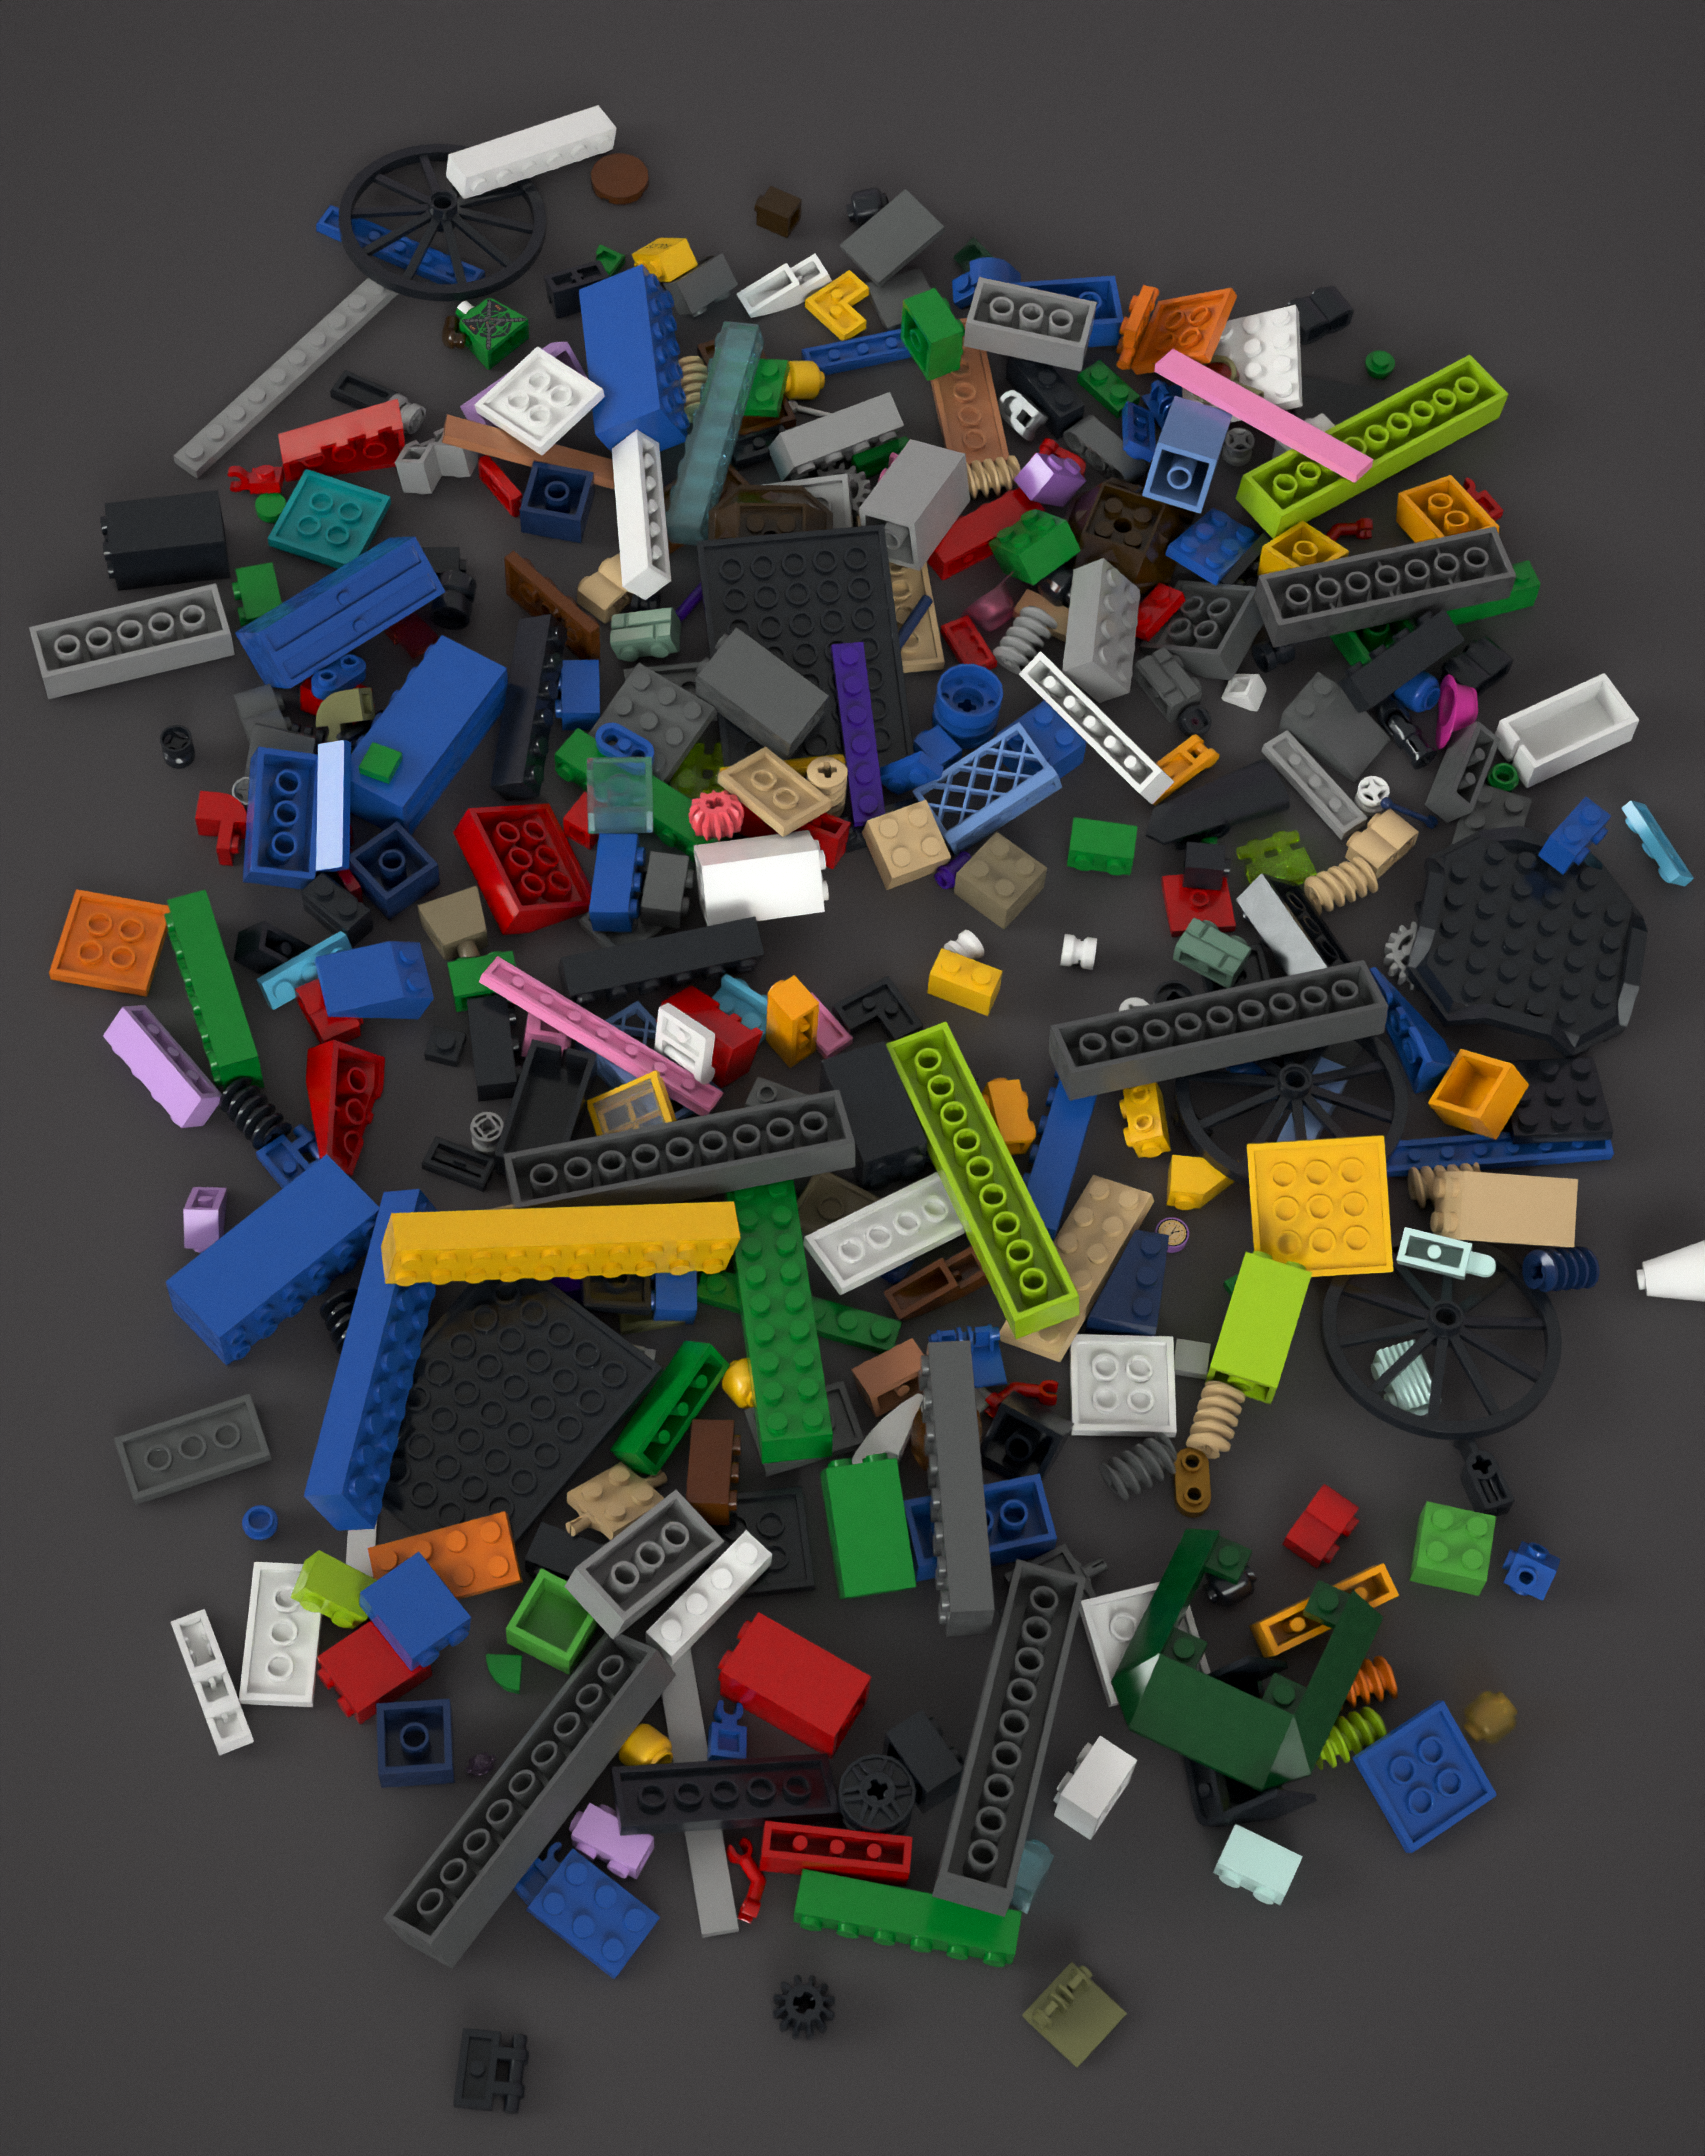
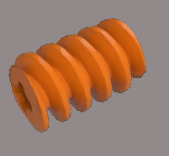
[1341,1655,1398,1711]

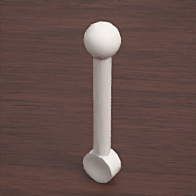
[788,400,832,417]

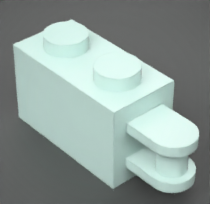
[1397,1227,1496,1280]

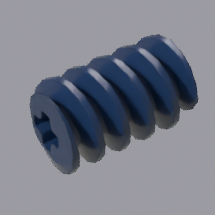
[1522,1246,1600,1292]

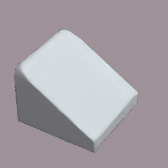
[1221,674,1267,711]

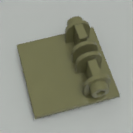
[1022,1962,1127,2068]

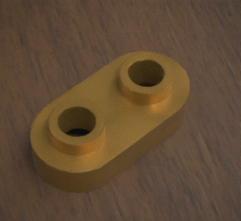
[1173,1447,1211,1518]

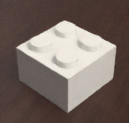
[1053,1736,1137,1840]

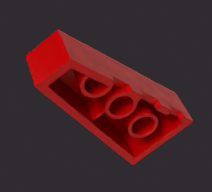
[278,398,405,482]

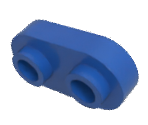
[311,654,366,700]
[595,723,655,772]

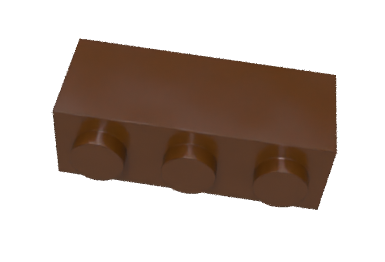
[686,1419,742,1525]

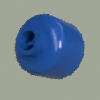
[1393,670,1441,713]

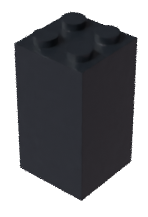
[100,490,230,591]
[819,1041,928,1191]

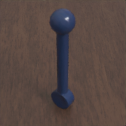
[1380,797,1438,829]

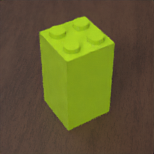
[1205,1251,1312,1404]

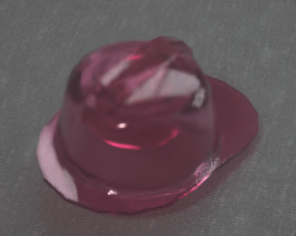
[960,569,1016,631]

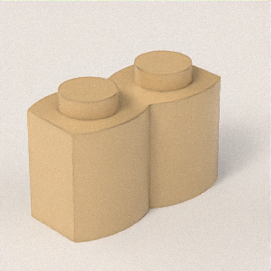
[577,553,633,624]
[1345,809,1419,879]

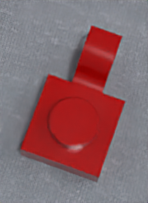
[227,465,285,494]

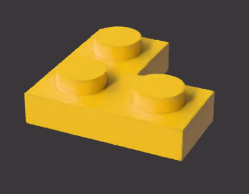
[805,270,869,341]

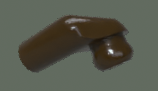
[442,316,466,350]

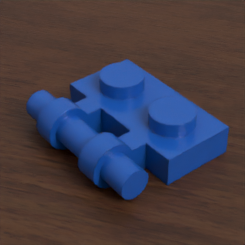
[256,1124,320,1189]

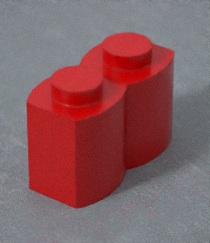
[295,978,364,1044]
[1282,1484,1360,1569]

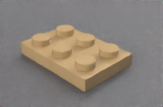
[717,747,832,837]

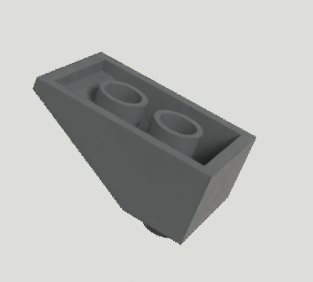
[1278,672,1391,783]

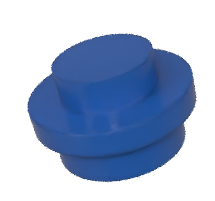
[242,1505,278,1540]

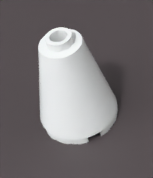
[1636,1240,1705,1302]

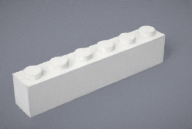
[446,105,617,199]
[612,429,671,600]
[1019,651,1174,804]

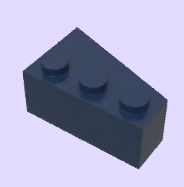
[1085,1230,1169,1336]

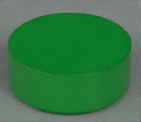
[255,493,286,523]

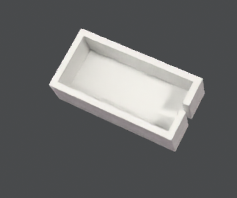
[1495,673,1639,788]

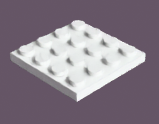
[1182,305,1303,423]

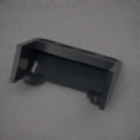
[1183,1655,1317,1827]

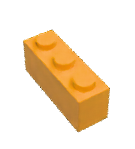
[766,975,819,1068]

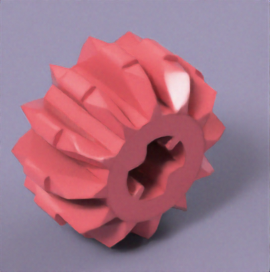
[688,789,744,842]

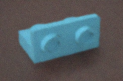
[712,974,768,1046]

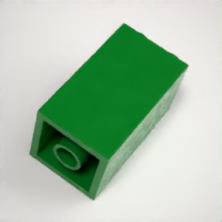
[820,1453,916,1600]

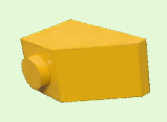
[1166,1155,1239,1210]

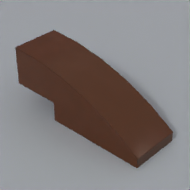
[884,1246,989,1321]

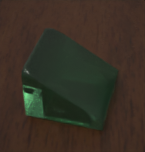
[953,236,995,272]

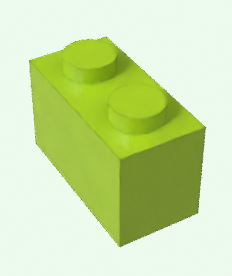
[290,1550,377,1629]

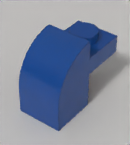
[952,257,1021,309]

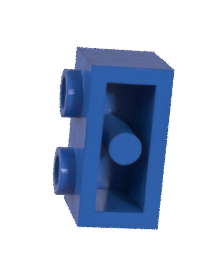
[1538,797,1611,875]

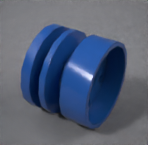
[931,664,1003,749]

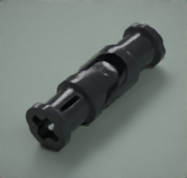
[1373,695,1437,769]

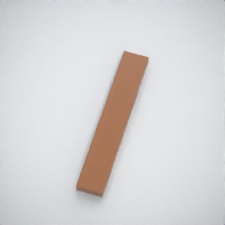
[442,414,615,490]

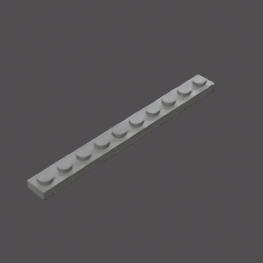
[173,278,398,479]

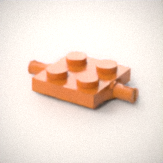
[1116,285,1159,370]

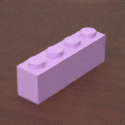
[103,1005,222,1128]

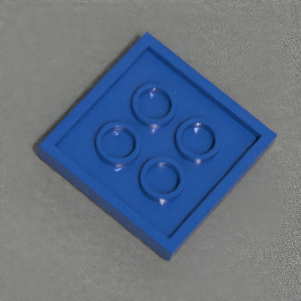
[1352,1700,1497,1853]

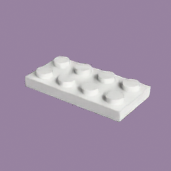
[239,1562,323,1707]

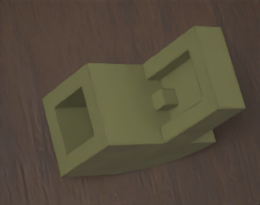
[316,687,375,754]

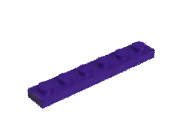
[831,642,885,827]

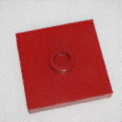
[1161,874,1236,937]

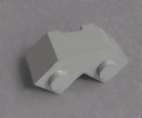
[395,428,480,495]

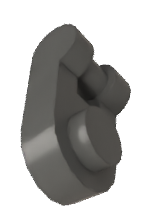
[998,390,1049,442]

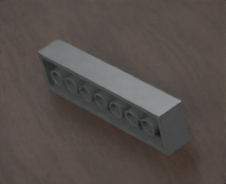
[918,1340,995,1637]

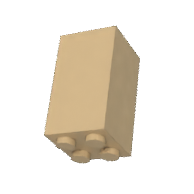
[1430,1171,1578,1247]

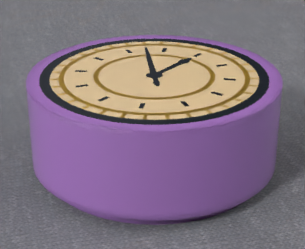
[1155,1217,1189,1253]

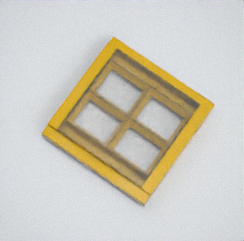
[587,1070,677,1136]

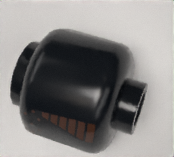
[1037,563,1073,607]

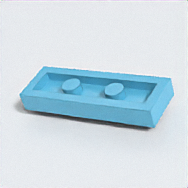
[1622,800,1694,886]
[256,931,352,1010]

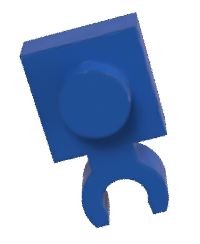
[707,1700,747,1761]
[513,1842,562,1906]

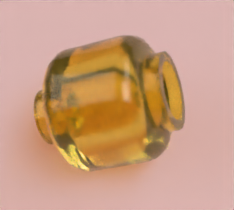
[1463,1691,1518,1744]

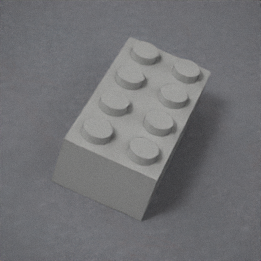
[964,277,1097,371]
[768,392,904,482]
[1062,558,1140,703]
[564,1490,724,1639]

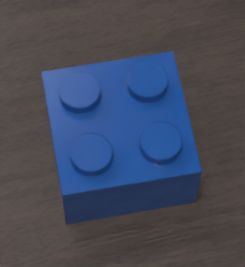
[996,700,1087,782]

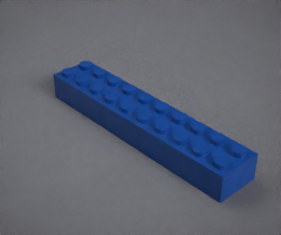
[304,1189,438,1531]

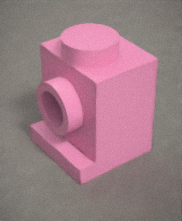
[521,1012,572,1057]

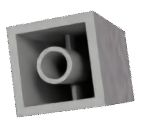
[859,439,970,571]

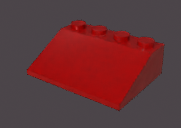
[453,803,592,935]

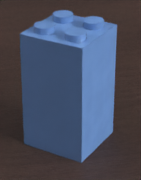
[1142,396,1232,514]

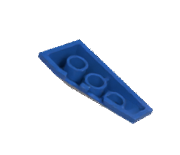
[1369,967,1456,1094]

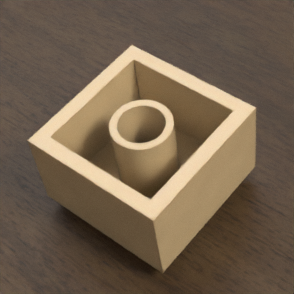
[862,800,951,890]

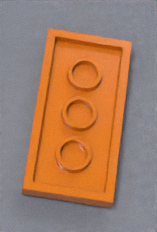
[368,1511,523,1600]

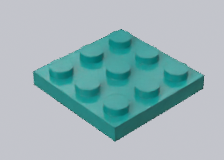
[267,469,391,569]

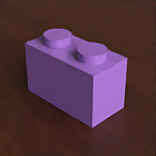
[1014,453,1086,507]

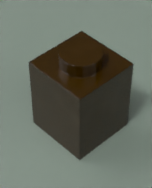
[754,186,802,238]

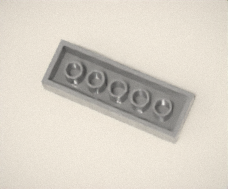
[29,583,235,699]

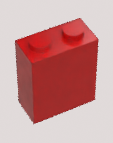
[316,1621,432,1724]

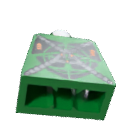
[456,298,529,370]

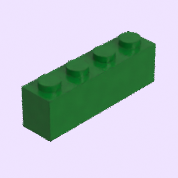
[1413,560,1541,626]
[610,1341,730,1476]

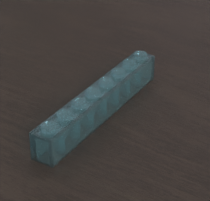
[665,321,765,545]

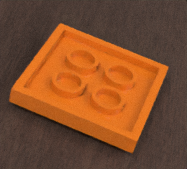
[1131,288,1237,375]
[49,889,169,997]

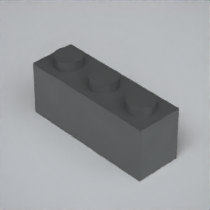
[1425,721,1501,823]

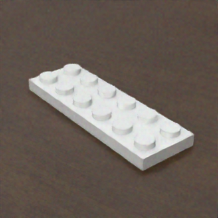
[803,1172,966,1295]

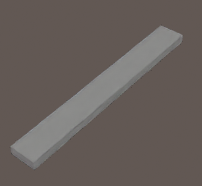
[661,1648,739,1938]

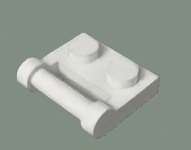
[654,1003,715,1085]

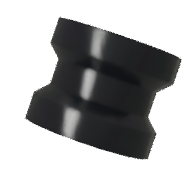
[630,591,661,612]

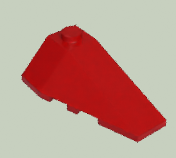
[306,1040,385,1176]

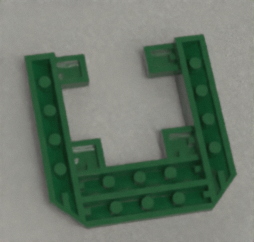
[1111,1529,1383,1792]

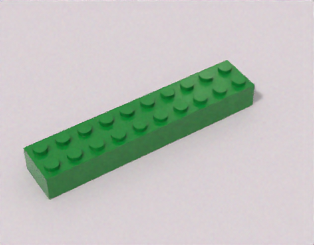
[724,1179,833,1464]

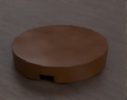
[591,153,649,205]

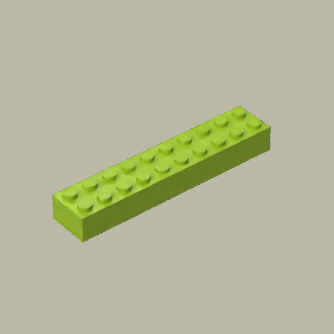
[1235,355,1509,539]
[886,1021,1080,1339]

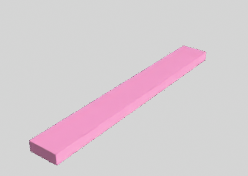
[1154,349,1374,483]
[479,956,724,1116]

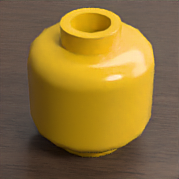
[784,361,825,400]
[722,1358,754,1409]
[618,1724,673,1766]

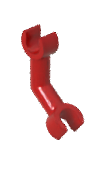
[1326,518,1373,542]
[984,1380,1059,1419]
[726,1837,766,1924]

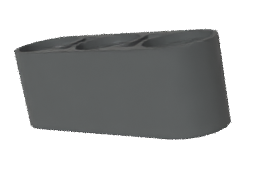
[1063,414,1148,483]

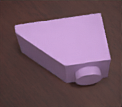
[183,1187,227,1253]

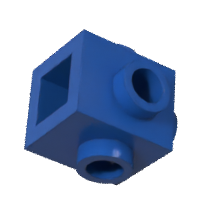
[1502,1541,1561,1601]

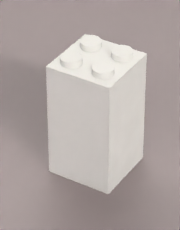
[693,830,829,926]

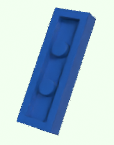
[1122,401,1156,462]

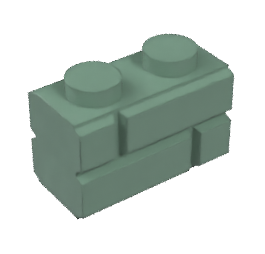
[610,607,681,662]
[1173,917,1252,988]

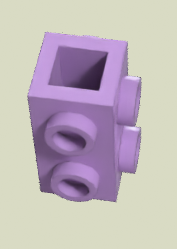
[569,1803,654,1879]

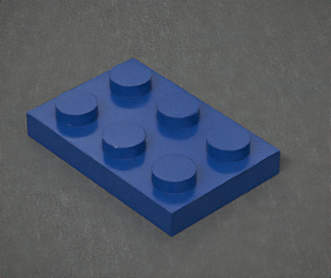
[1165,507,1260,586]
[526,1848,660,1979]

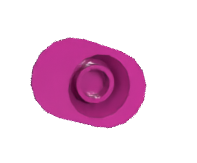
[1435,675,1478,749]

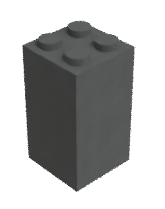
[694,627,829,760]

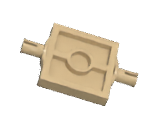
[566,1462,667,1540]

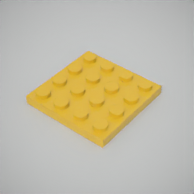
[1247,1135,1393,1277]

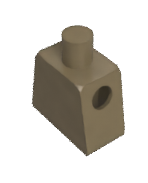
[418,886,488,960]

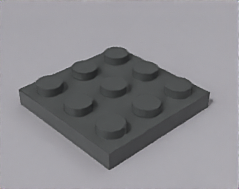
[588,663,717,784]

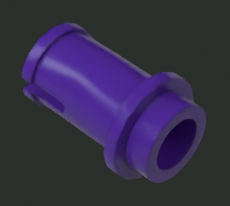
[934,851,972,889]

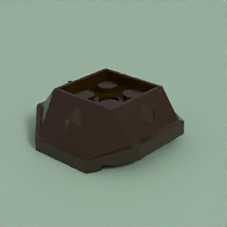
[1064,477,1185,594]
[708,485,833,540]

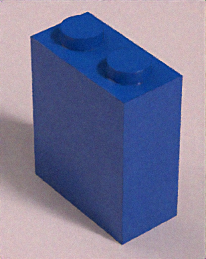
[359,1552,471,1671]

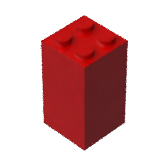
[718,1612,871,1760]

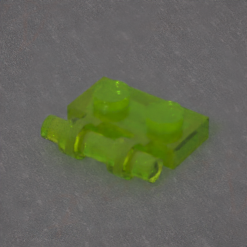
[671,743,725,800]
[1236,830,1317,885]

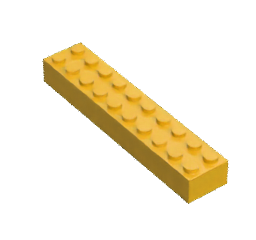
[381,1201,741,1286]

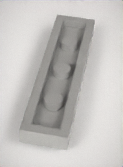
[1261,730,1368,840]

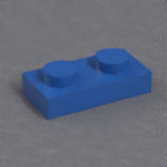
[880,751,944,795]

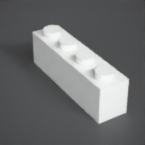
[646,1530,772,1667]

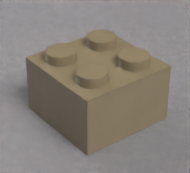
[954,832,1047,929]

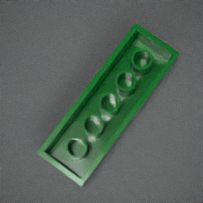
[164,889,265,1091]

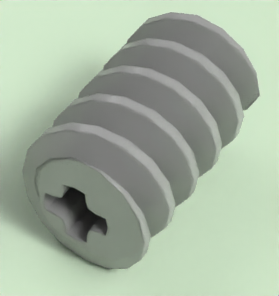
[993,605,1058,675]

